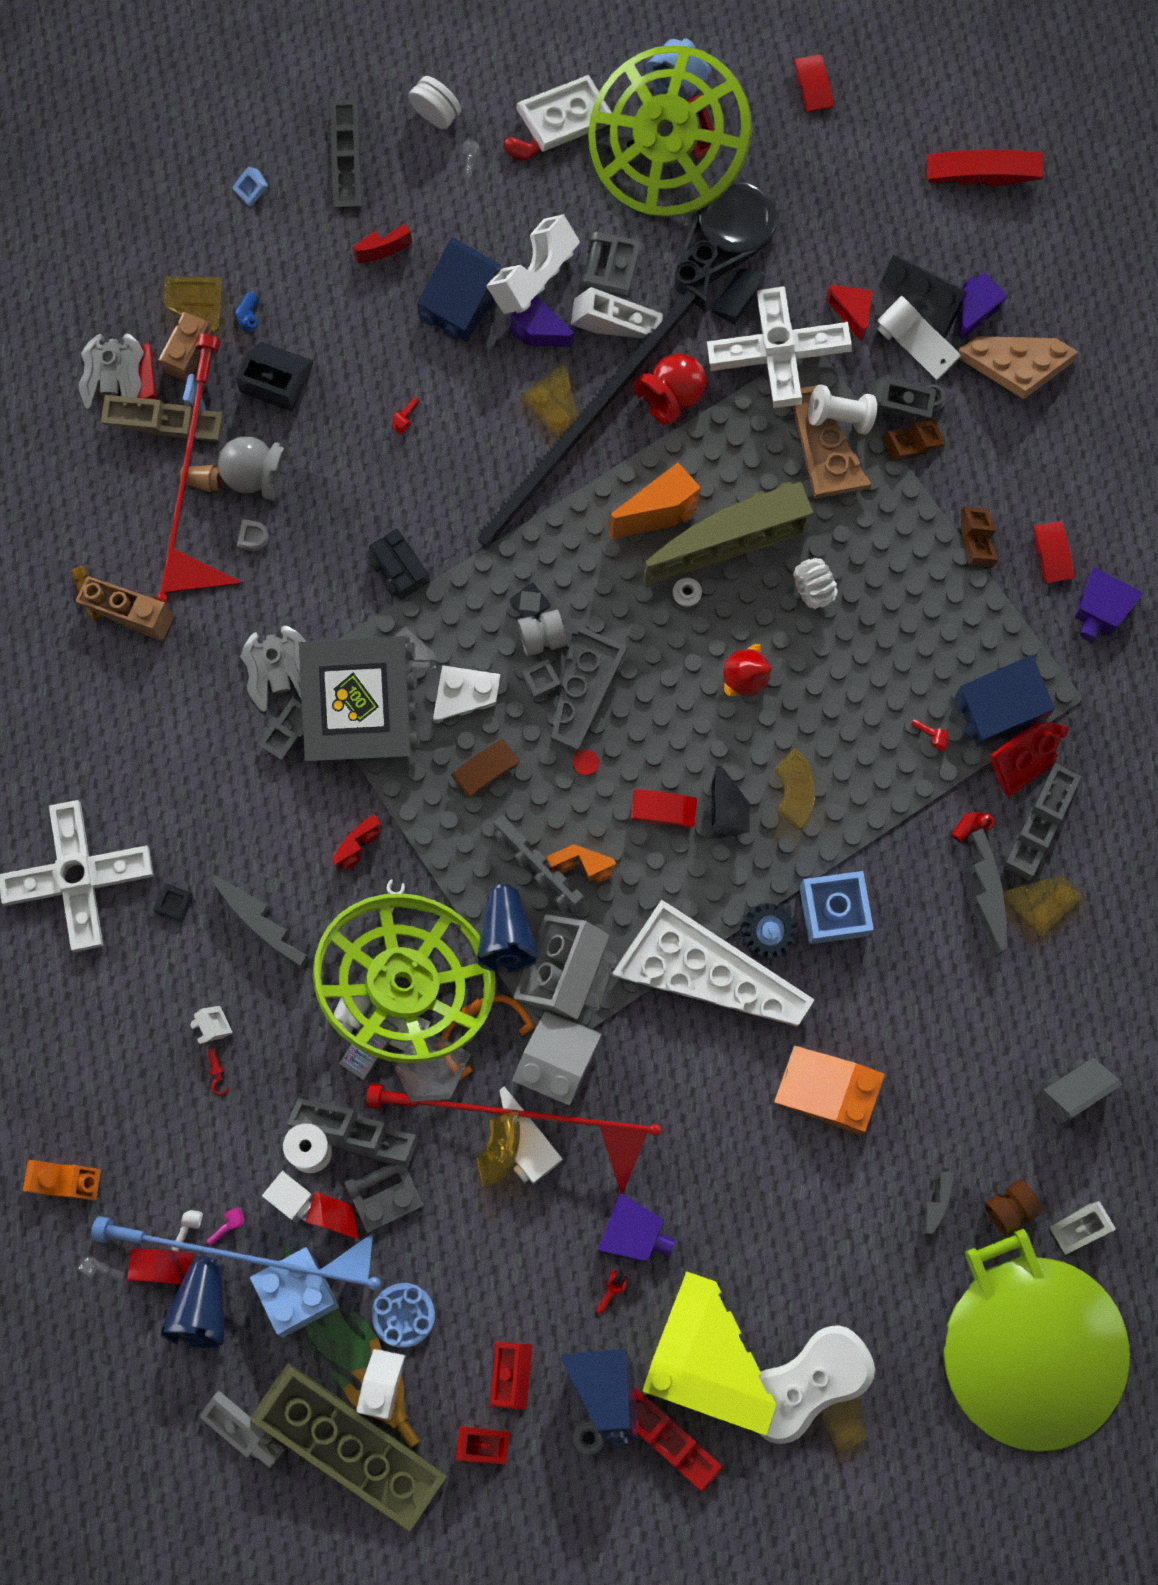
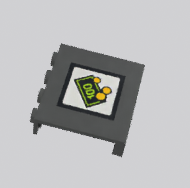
[299,636,420,761]

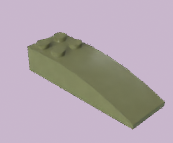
[643,482,813,586]
[251,1363,447,1531]

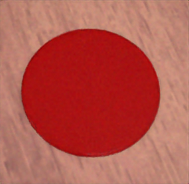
[573,749,599,775]

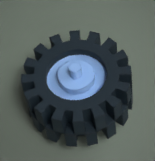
[739,903,797,958]

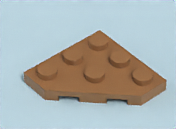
[959,336,1078,399]

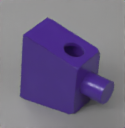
[1074,567,1143,642]
[597,1194,676,1262]

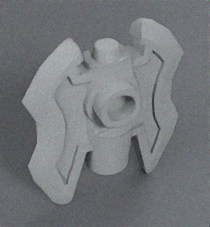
[78,334,144,409]
[240,626,306,712]

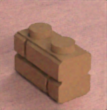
[158,312,213,382]

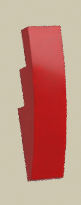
[927,149,1043,186]
[635,1387,724,1493]

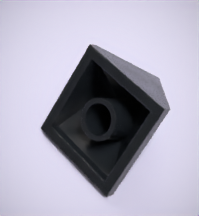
[711,766,750,839]

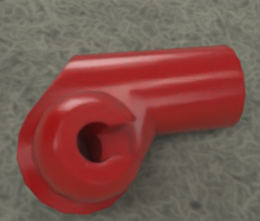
[503,137,542,161]

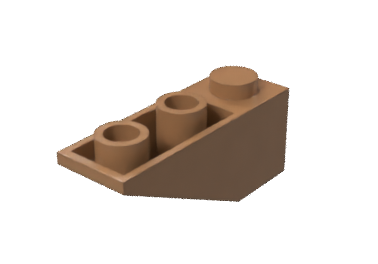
[75,576,175,641]

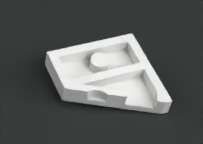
[433,665,501,723]

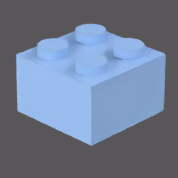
[799,871,874,945]
[250,1247,340,1338]

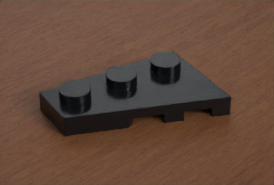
[881,255,968,339]

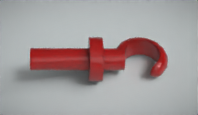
[208,1049,229,1096]

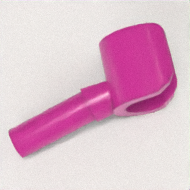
[207,1208,245,1246]

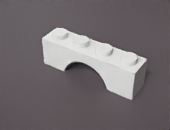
[487,214,580,314]

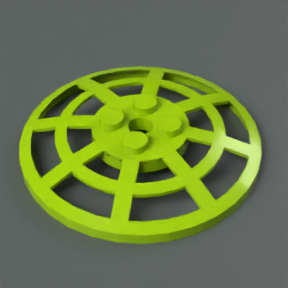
[588,45,752,217]
[313,893,495,1063]

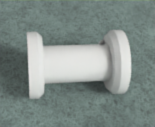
[808,385,877,435]
[283,1124,332,1173]

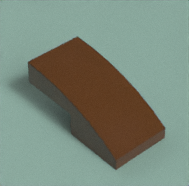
[882,420,946,461]
[961,507,999,567]
[451,739,520,799]

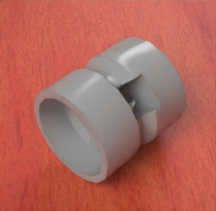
[517,609,567,657]

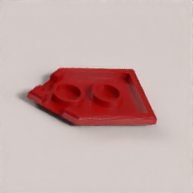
[989,721,1070,798]

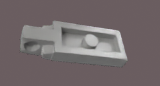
[200,1391,284,1468]

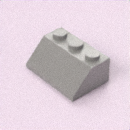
[513,914,610,1020]

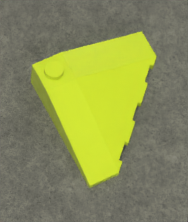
[643,1271,777,1436]

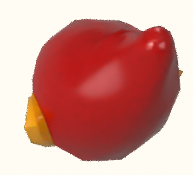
[723,644,772,696]

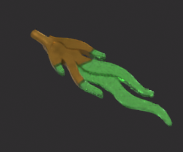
[282,1245,421,1448]

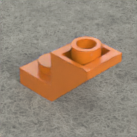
[546,844,616,883]
[23,1160,101,1201]

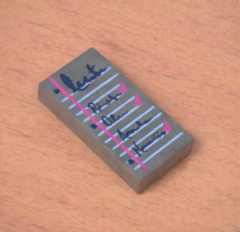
[339,1012,399,1080]

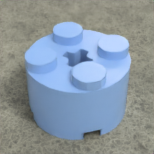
[646,39,712,101]

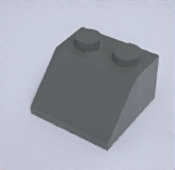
[1038,1057,1123,1124]

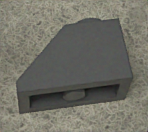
[868,377,936,418]

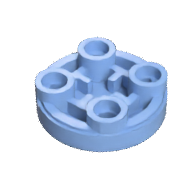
[372,1283,435,1348]

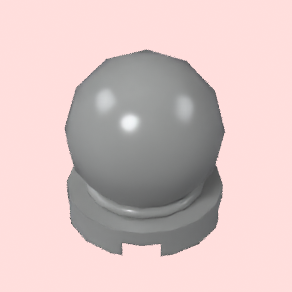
[217,436,289,501]

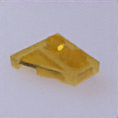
[164,276,223,332]

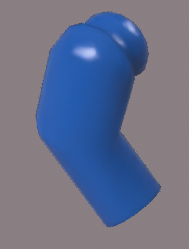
[235,292,259,332]

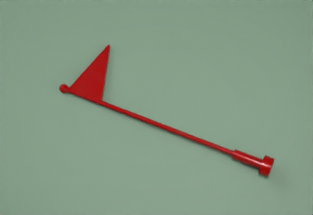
[156,334,241,603]
[367,1083,661,1194]

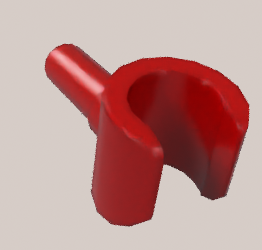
[392,397,419,434]
[911,719,949,751]
[596,1269,628,1314]

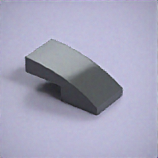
[258,697,303,761]
[922,1171,954,1235]

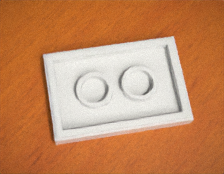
[516,75,612,152]

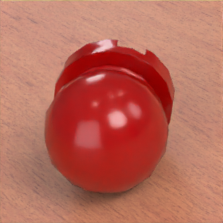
[634,353,707,425]

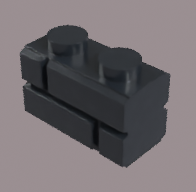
[367,529,430,600]

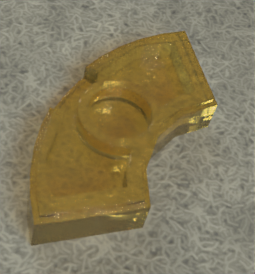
[775,747,815,830]
[477,1112,520,1187]

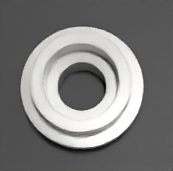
[673,578,702,607]

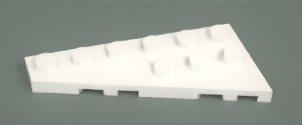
[611,900,814,1027]

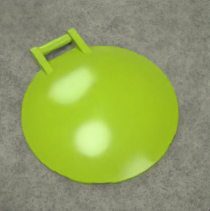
[944,1229,1130,1451]

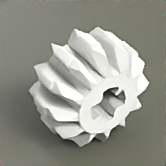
[793,558,838,609]

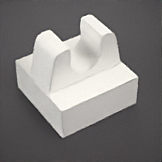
[190,1006,233,1044]

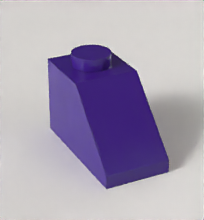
[958,272,1008,340]
[510,295,574,347]

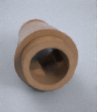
[180,465,225,493]

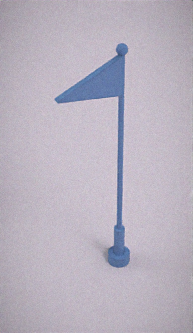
[91,1216,381,1290]

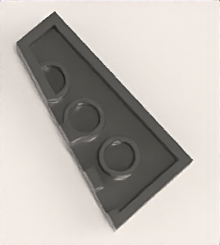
[493,815,584,916]

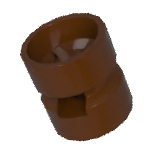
[984,1179,1044,1237]

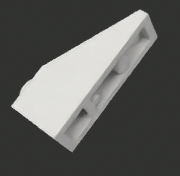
[571,287,663,339]
[500,1086,562,1185]

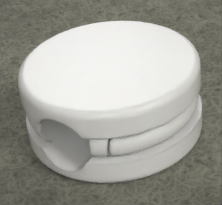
[409,76,461,130]

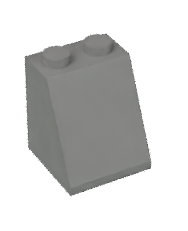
[512,1010,602,1106]

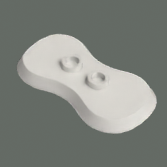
[759,1326,875,1444]

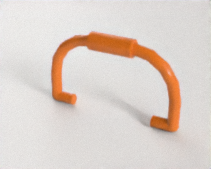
[440,995,534,1080]

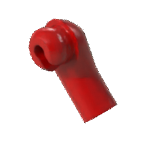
[951,812,995,843]

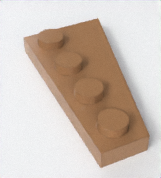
[793,385,872,499]

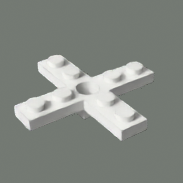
[707,286,852,408]
[0,800,154,952]

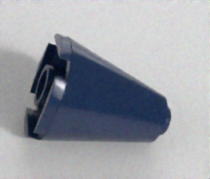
[477,884,538,972]
[160,1256,224,1349]

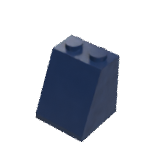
[417,237,501,342]
[954,655,1055,748]
[562,1349,638,1447]

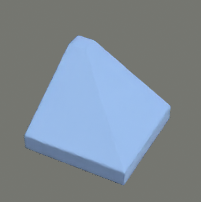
[232,167,268,207]
[183,374,206,411]

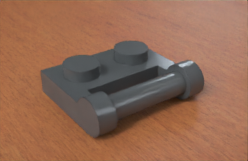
[580,232,641,296]
[344,1163,424,1233]

